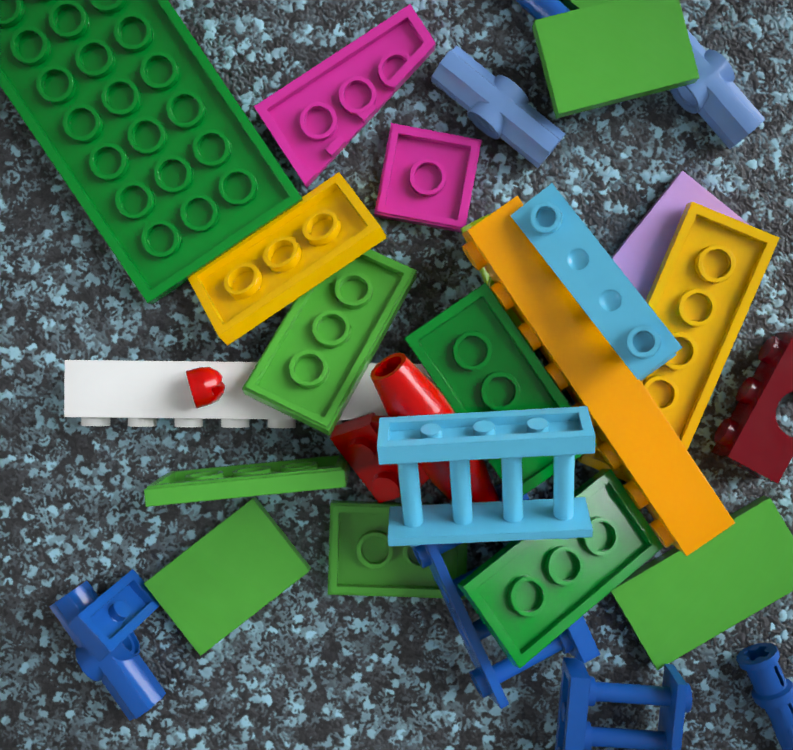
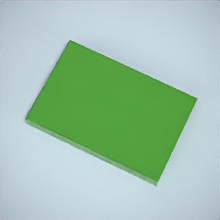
[532,0,700,119]
[144,496,311,656]
[328,500,467,599]

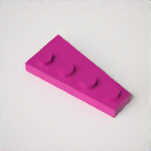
[254,4,436,188]

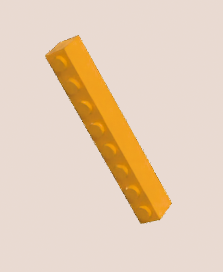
[462,196,735,556]

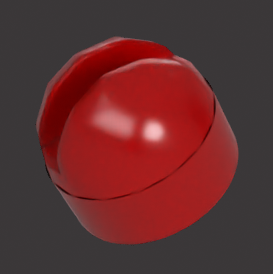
[186,367,225,408]

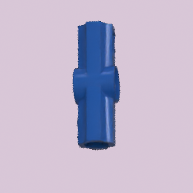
[49,581,166,721]

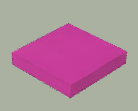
[374,123,482,233]

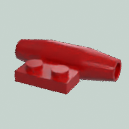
[330,353,499,503]

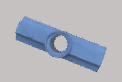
[670,29,765,149]
[431,45,565,168]

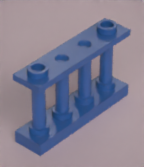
[411,483,601,709]
[555,657,692,750]

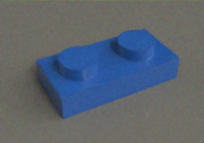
[67,569,160,662]

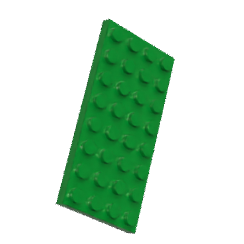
[0,0,303,305]

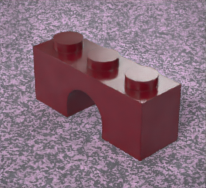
[712,331,793,484]

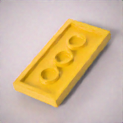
[188,172,387,346]

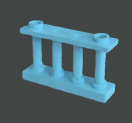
[510,183,683,381]
[377,406,596,546]

